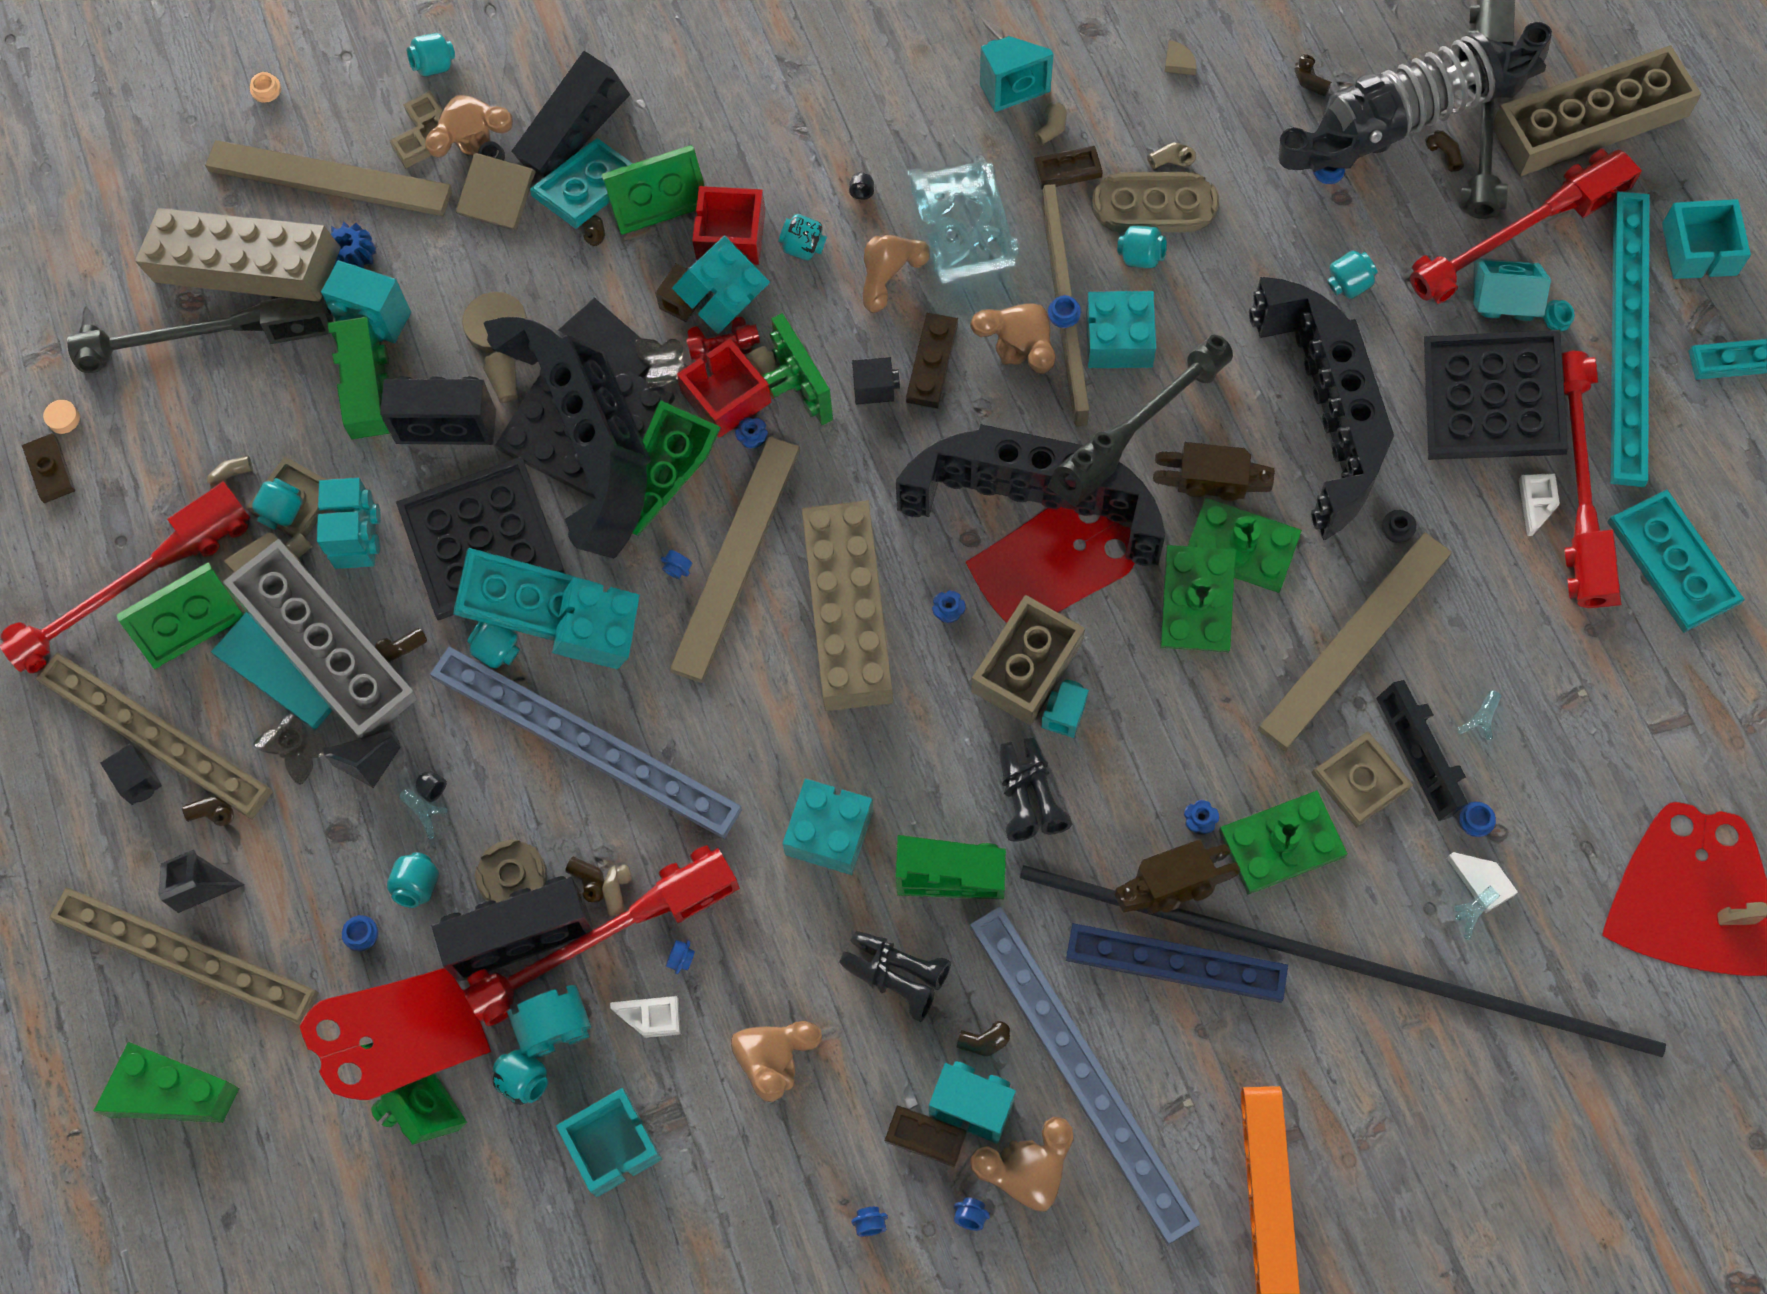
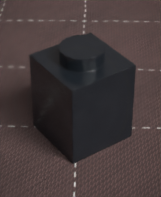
[852,357,900,405]
[100,743,162,805]

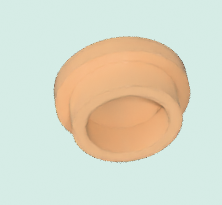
[250,72,281,103]

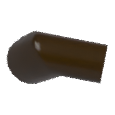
[1294,54,1332,96]
[1425,130,1464,172]
[581,215,605,246]
[375,628,427,662]
[182,796,234,826]
[565,856,605,903]
[956,1021,1010,1056]

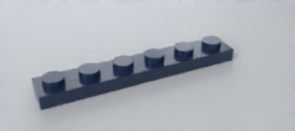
[1066,923,1288,1003]

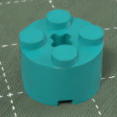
[507,985,592,1059]

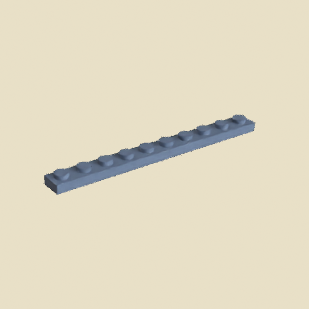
[430,646,742,839]
[970,906,1200,1246]

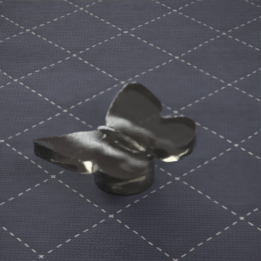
[635,338,688,388]
[253,715,327,785]

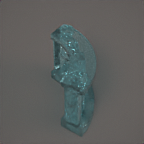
[908,155,1019,283]

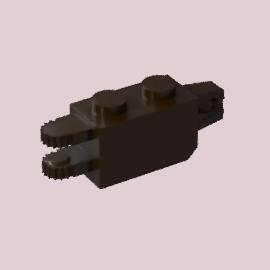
[1153,442,1275,501]
[1114,839,1241,914]

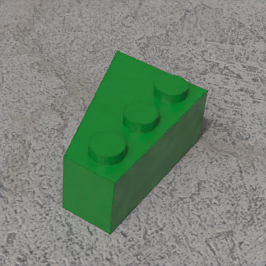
[328,317,390,440]
[896,835,1006,900]
[94,1042,240,1123]

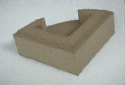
[1165,40,1197,75]
[1717,902,1767,925]

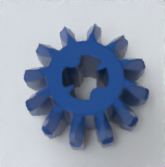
[331,221,376,269]

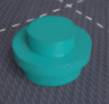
[1543,300,1575,332]

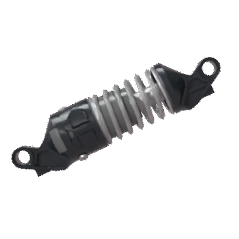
[1278,22,1552,172]

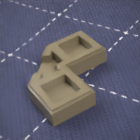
[389,91,443,169]

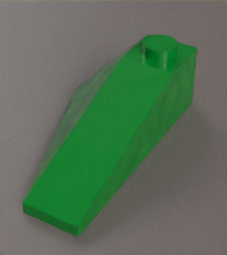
[632,400,721,536]

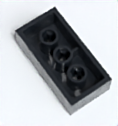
[431,876,593,982]

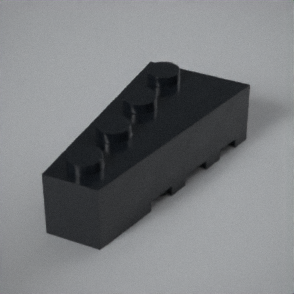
[511,51,630,178]

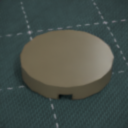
[462,292,527,353]
[475,839,547,903]

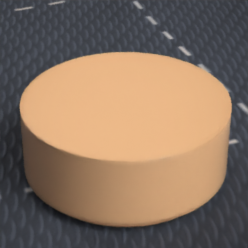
[43,400,80,434]

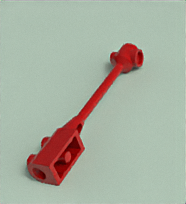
[1410,149,1642,304]
[1562,351,1622,608]
[0,481,251,673]
[463,845,740,1026]

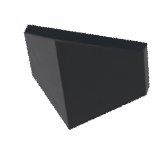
[323,730,401,788]
[158,850,245,913]

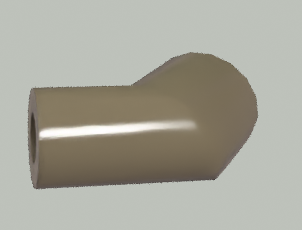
[1034,102,1067,146]
[1147,142,1196,169]
[207,456,253,489]
[602,864,632,917]

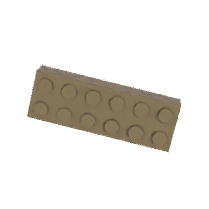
[1493,45,1701,176]
[135,208,341,302]
[802,500,893,711]

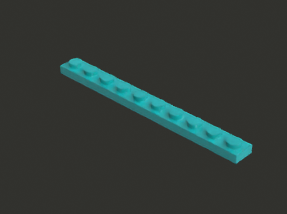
[1610,191,1650,487]

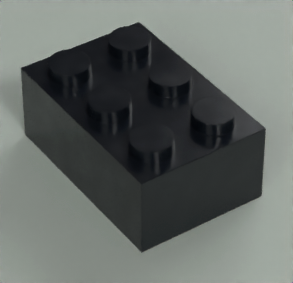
[380,376,496,445]

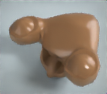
[425,95,513,158]
[862,235,930,313]
[970,304,1056,374]
[731,1021,822,1102]
[970,1116,1074,1212]

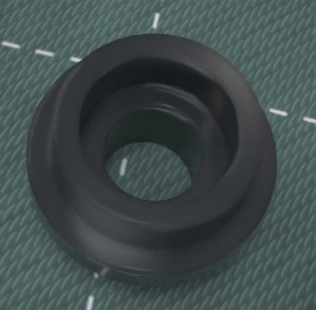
[1382,510,1417,543]

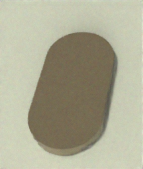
[1092,172,1219,232]

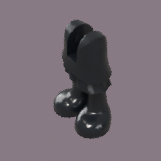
[1000,738,1072,842]
[839,931,951,1022]

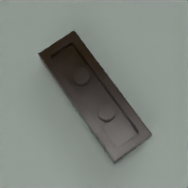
[906,312,958,409]

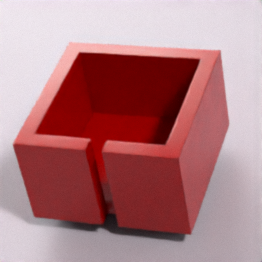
[692,186,766,265]
[677,338,772,438]

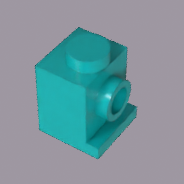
[1041,679,1089,738]

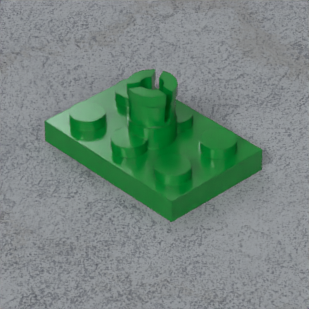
[601,145,705,235]
[761,313,833,425]
[1188,498,1302,593]
[1160,545,1236,653]
[116,562,244,670]
[1219,790,1348,895]
[361,1043,467,1145]

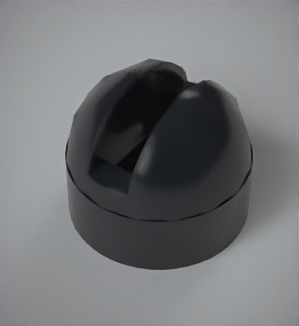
[478,141,505,161]
[849,172,874,200]
[416,771,447,803]

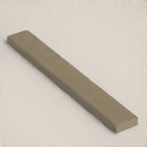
[205,140,453,216]
[1041,184,1089,426]
[670,437,800,683]
[1258,532,1452,751]
[36,652,273,820]
[48,887,319,1025]

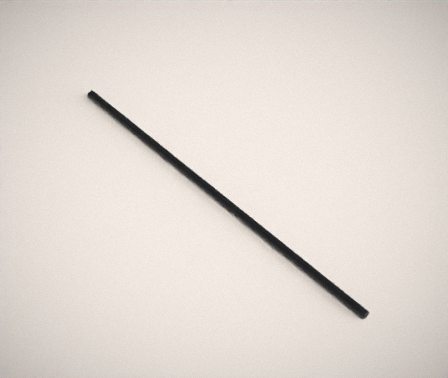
[1020,865,1666,1057]

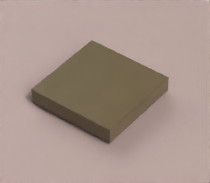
[456,153,535,231]
[246,456,327,538]
[1312,731,1413,828]

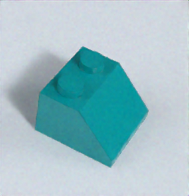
[980,36,1054,113]
[1473,258,1551,321]

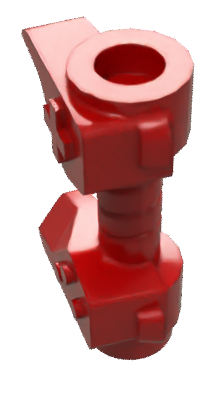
[686,317,760,363]

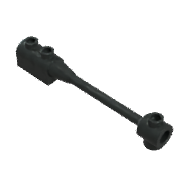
[1461,0,1515,219]
[67,295,333,373]
[1048,335,1233,507]

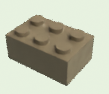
[971,595,1085,726]

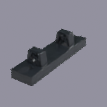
[1376,680,1468,821]

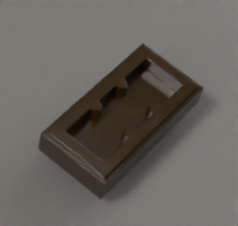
[1034,145,1103,190]
[22,433,75,504]
[884,1105,967,1168]

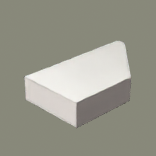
[1519,474,1560,536]
[1447,852,1518,913]
[610,996,681,1038]

